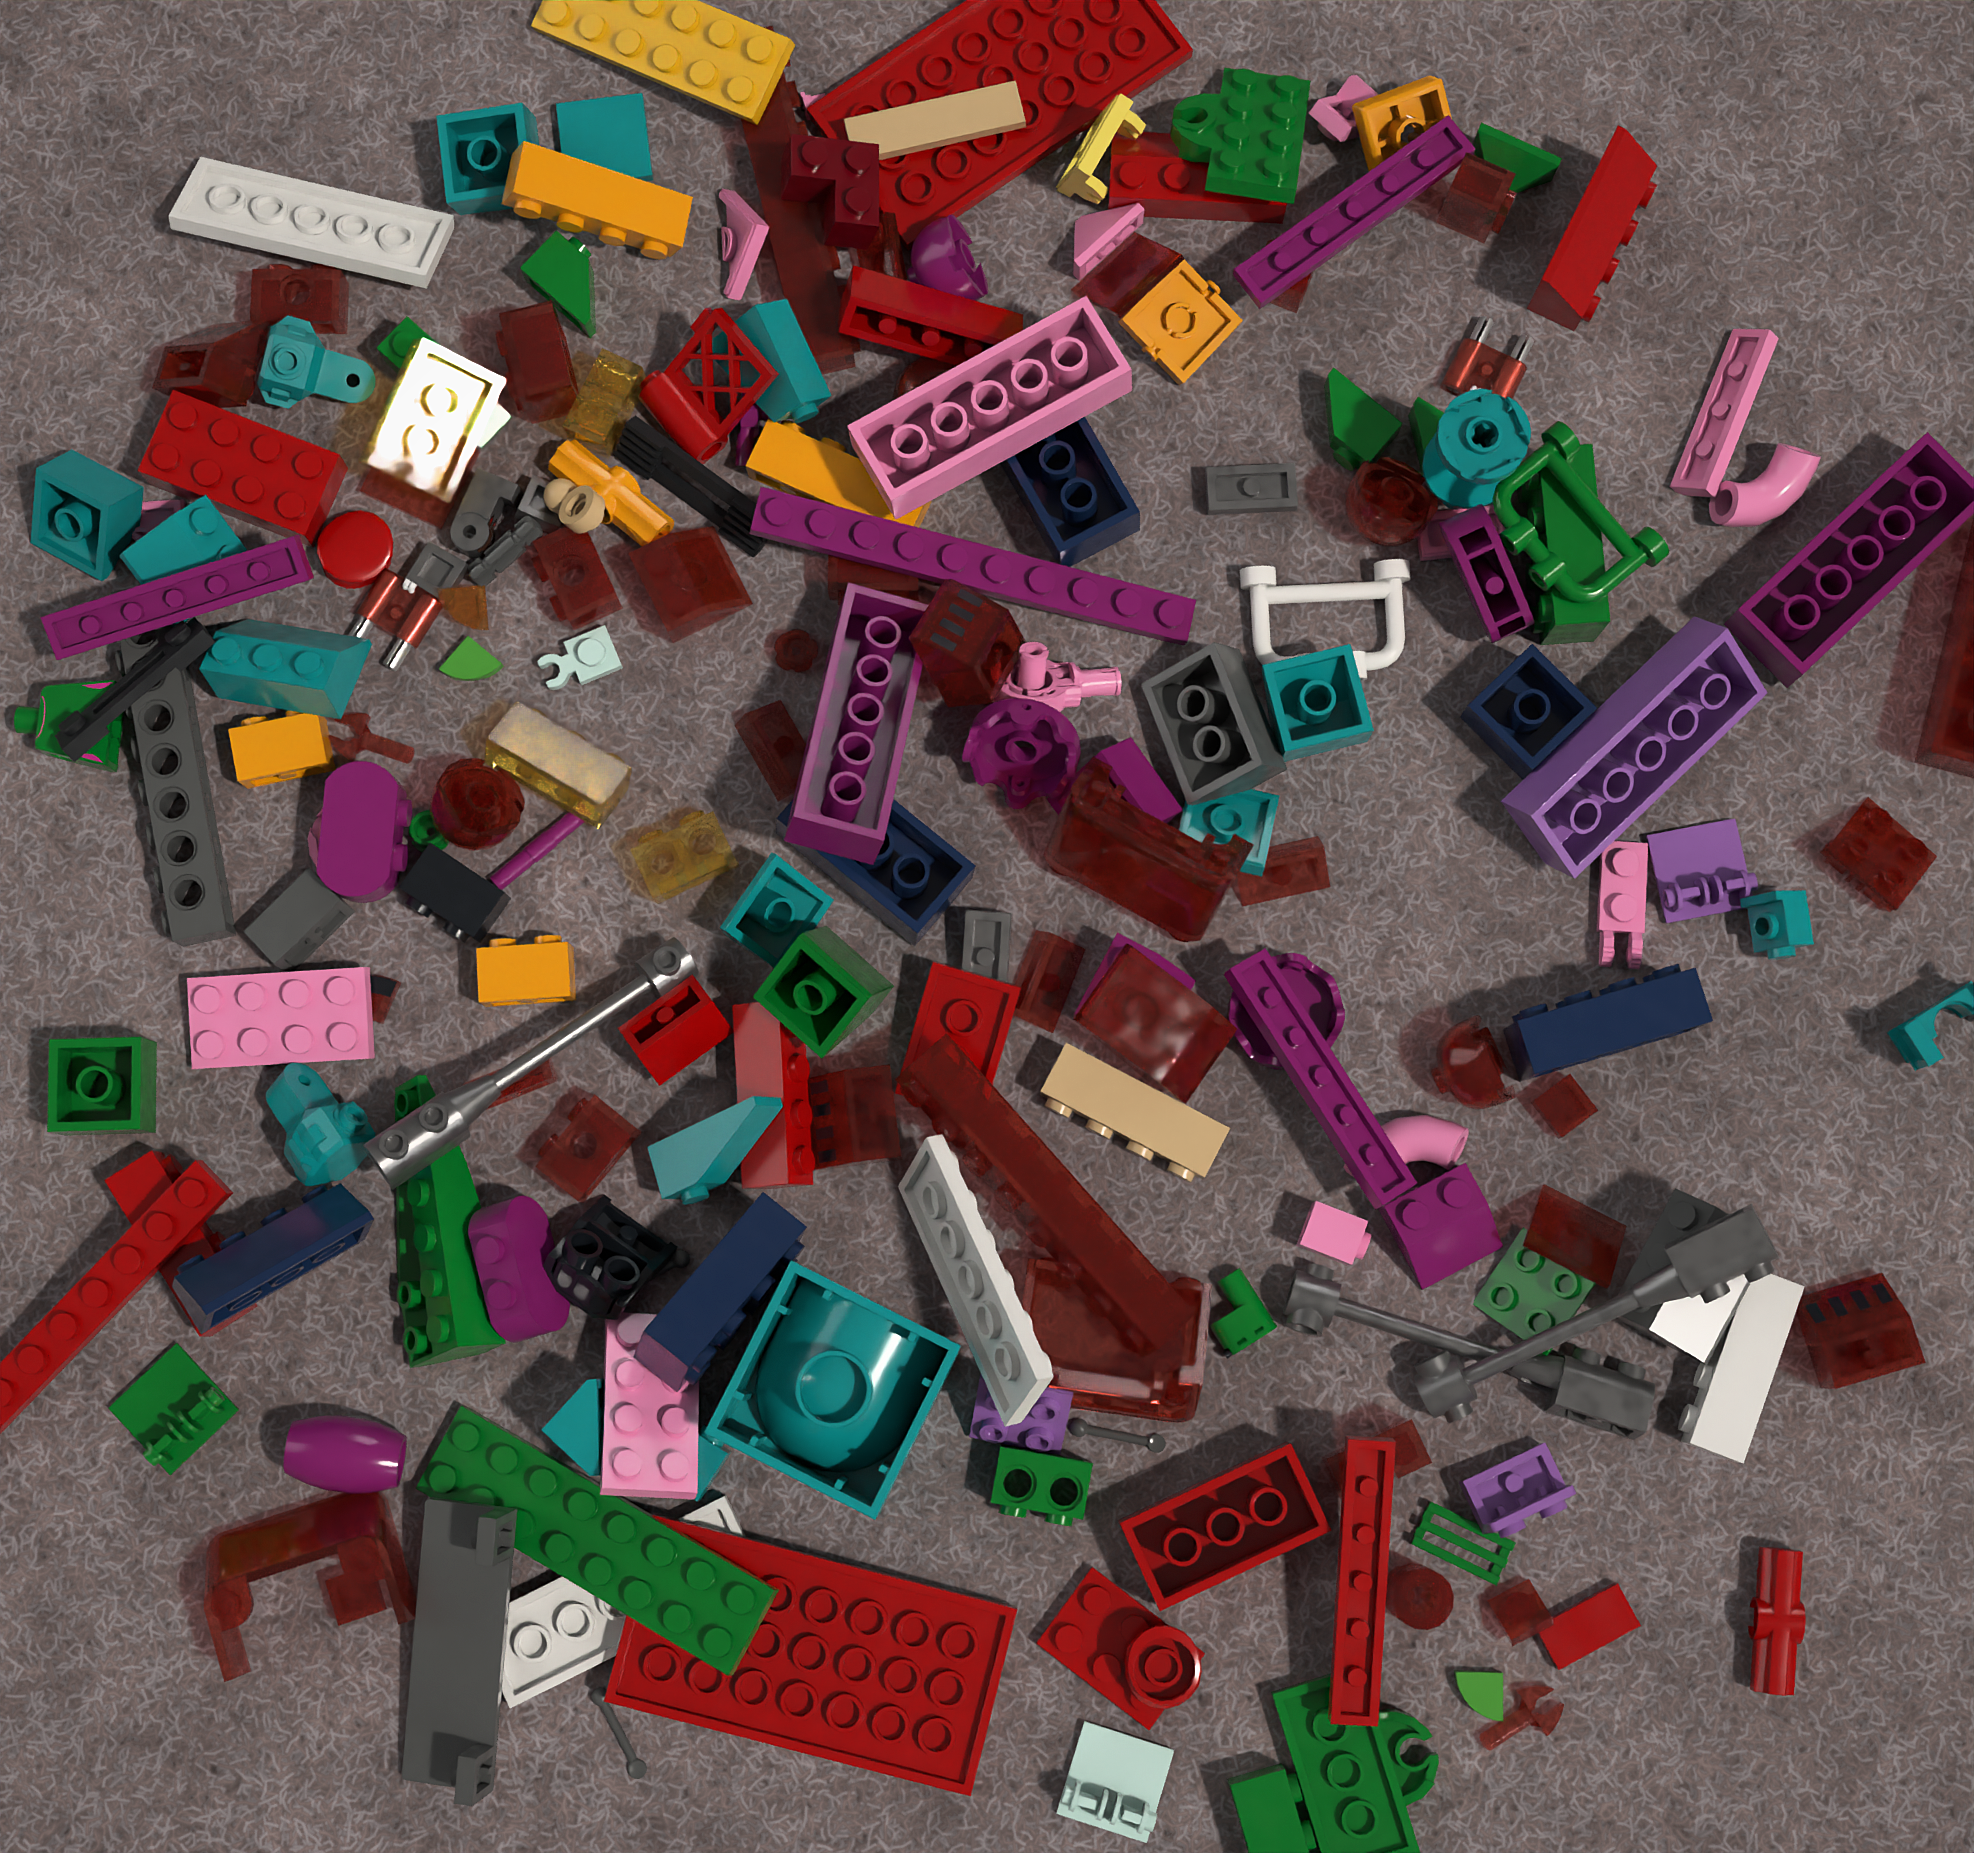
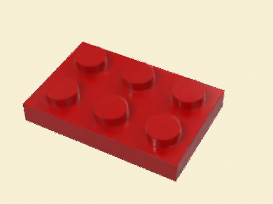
[895,961,1022,1119]
[1036,1566,1205,1730]

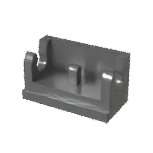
[243,867,355,972]

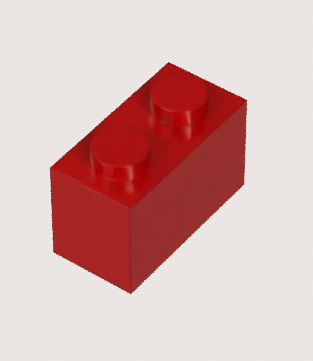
[618,974,734,1086]

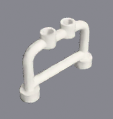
[1240,559,1411,681]

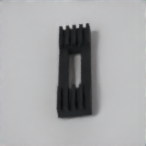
[613,415,767,558]
[55,617,215,762]

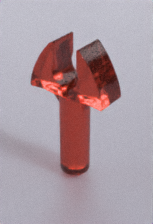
[328,713,415,764]
[1479,1685,1564,1751]

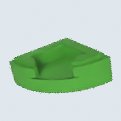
[439,636,504,681]
[1454,1670,1503,1721]

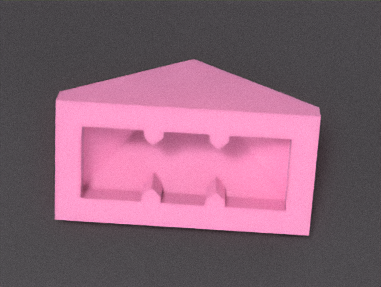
[1073,203,1145,281]

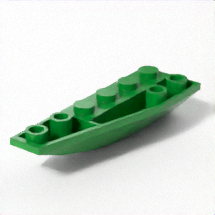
[394,1075,506,1368]

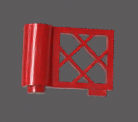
[638,307,779,464]

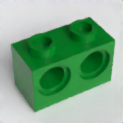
[991,1445,1093,1526]

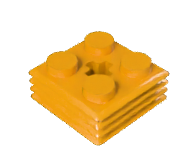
[1352,76,1452,171]

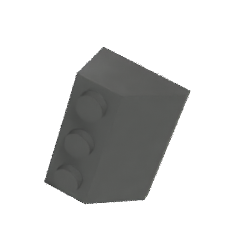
[1141,642,1287,805]
[1617,1188,1772,1365]

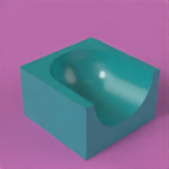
[704,1260,963,1520]

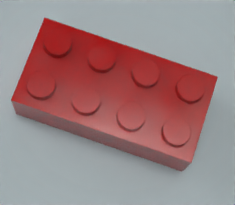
[137,390,348,548]
[1118,1441,1332,1611]

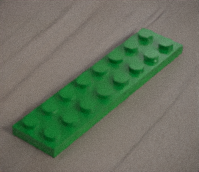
[415,1406,779,1676]

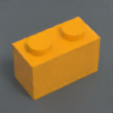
[228,710,336,789]
[476,935,576,1007]

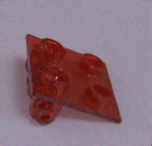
[1820,797,1937,912]

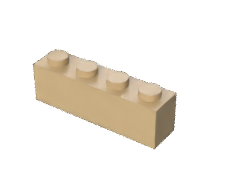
[1040,1043,1230,1183]

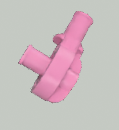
[992,642,1122,712]

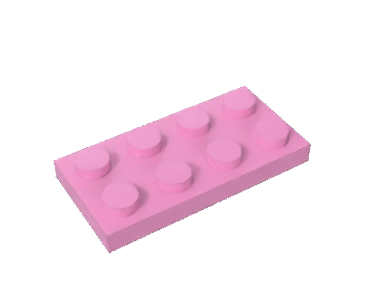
[187,967,375,1069]
[600,1312,699,1500]

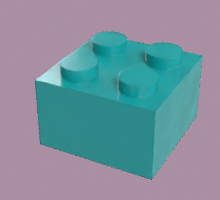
[436,103,539,215]

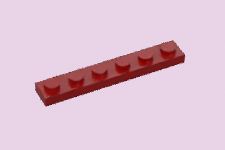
[1328,1436,1396,1727]

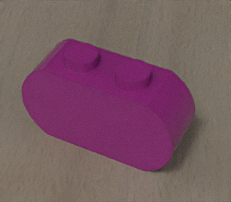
[1439,504,1534,643]
[316,761,412,903]
[468,1195,570,1343]

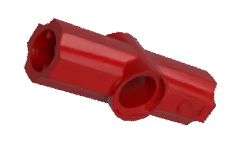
[1748,1546,1806,1696]

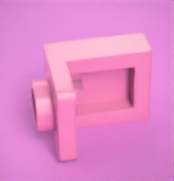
[1309,75,1379,142]

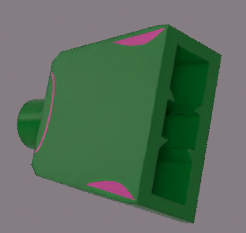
[14,680,124,772]

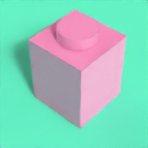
[1296,1201,1372,1266]

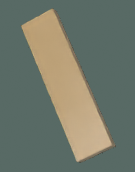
[844,80,1026,160]

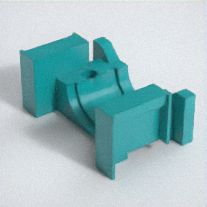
[1887,981,1974,1071]

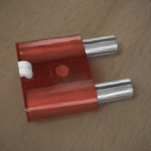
[1440,316,1534,399]
[348,568,445,671]

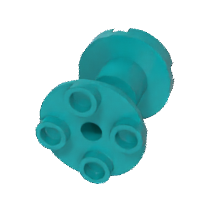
[1422,389,1531,510]

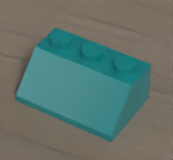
[199,619,372,719]

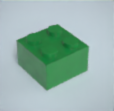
[47,1037,157,1136]

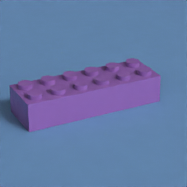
[1501,616,1767,879]

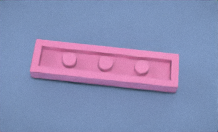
[1670,329,1779,498]

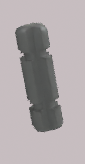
[468,515,543,587]

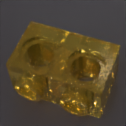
[562,348,646,459]
[630,810,739,904]

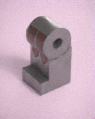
[450,468,524,558]

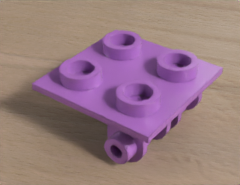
[1646,818,1758,924]
[969,1374,1073,1455]

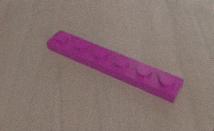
[1233,115,1476,309]
[40,534,314,660]
[1223,948,1417,1210]

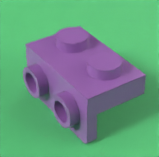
[1459,1443,1577,1538]

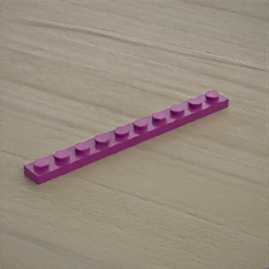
[749,487,1196,645]

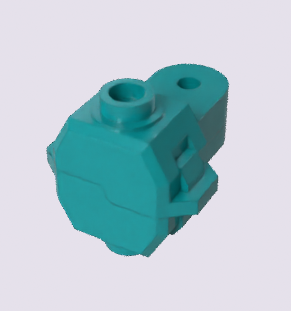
[256,315,376,409]
[266,1063,376,1186]

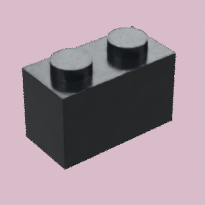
[399,843,511,943]

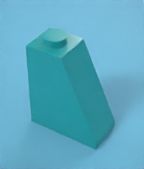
[712,299,832,424]

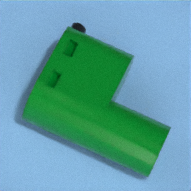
[1209,1268,1278,1359]

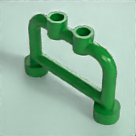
[1492,421,1669,603]

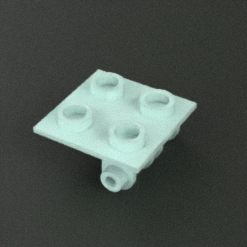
[1056,1721,1174,1843]

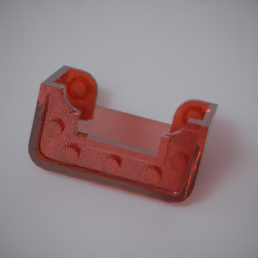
[1044,756,1254,942]
[1021,1257,1213,1423]

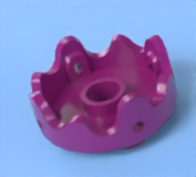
[962,698,1081,809]
[1228,953,1345,1070]

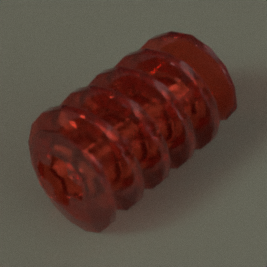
[1386,1563,1454,1630]

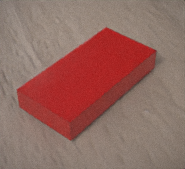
[1533,1582,1641,1670]

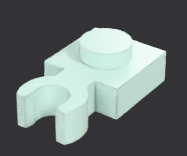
[537,625,623,690]

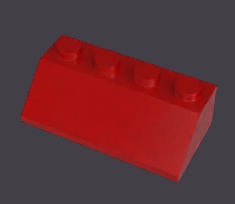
[1527,125,1658,331]
[1108,132,1287,224]

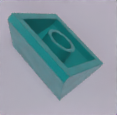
[720,852,834,968]
[541,1378,603,1476]

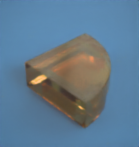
[437,585,489,630]

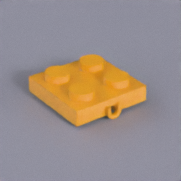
[1118,257,1243,385]

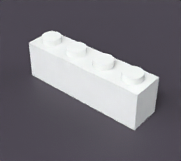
[1678,1274,1805,1464]

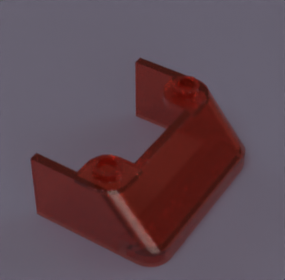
[204,1491,417,1682]

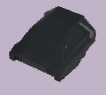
[543,1195,678,1320]

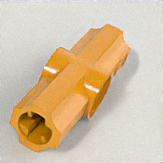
[548,439,674,551]

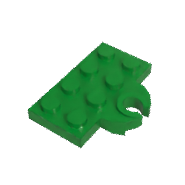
[1170,68,1311,204]
[1271,1673,1439,1853]

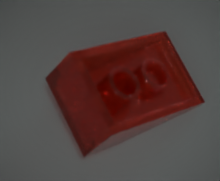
[1073,943,1237,1104]

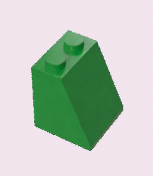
[753,926,894,1059]

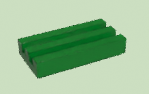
[1410,1501,1516,1586]

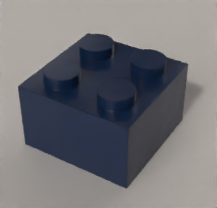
[1460,644,1597,780]

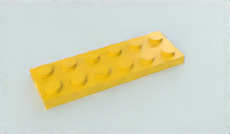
[531,0,795,125]

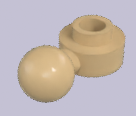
[543,478,605,534]

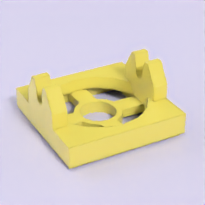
[1056,93,1146,204]

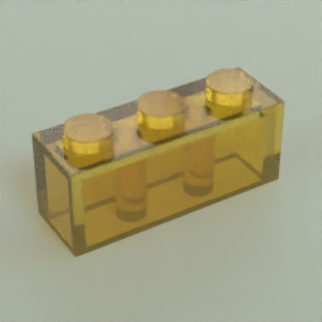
[484,701,632,829]

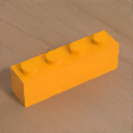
[501,141,693,260]
[745,419,932,528]

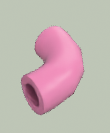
[1709,443,1821,527]
[1344,1115,1469,1177]

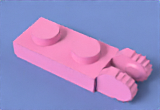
[1597,841,1648,969]

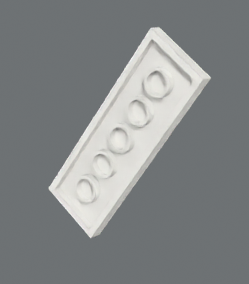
[169,157,454,289]
[898,1134,1054,1427]
[502,1495,746,1708]

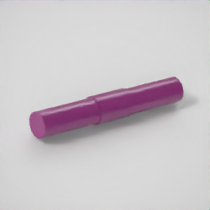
[489,803,591,890]

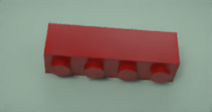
[838,265,1023,366]
[732,1002,815,1189]
[104,1150,257,1337]

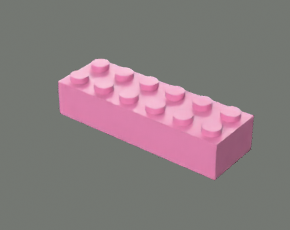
[847,296,1132,520]

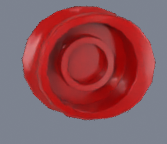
[317,510,394,589]
[1124,1625,1202,1709]

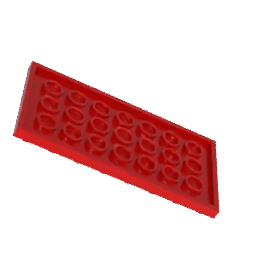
[806,0,1193,251]
[604,1513,1018,1796]

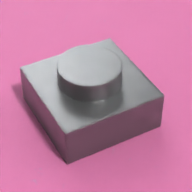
[514,475,562,536]
[405,541,468,605]

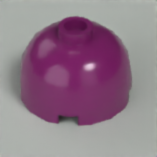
[907,215,989,301]

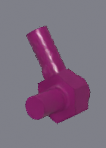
[735,393,771,467]

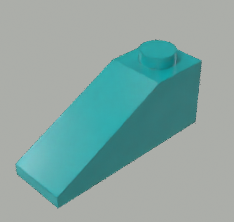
[647,1096,783,1205]

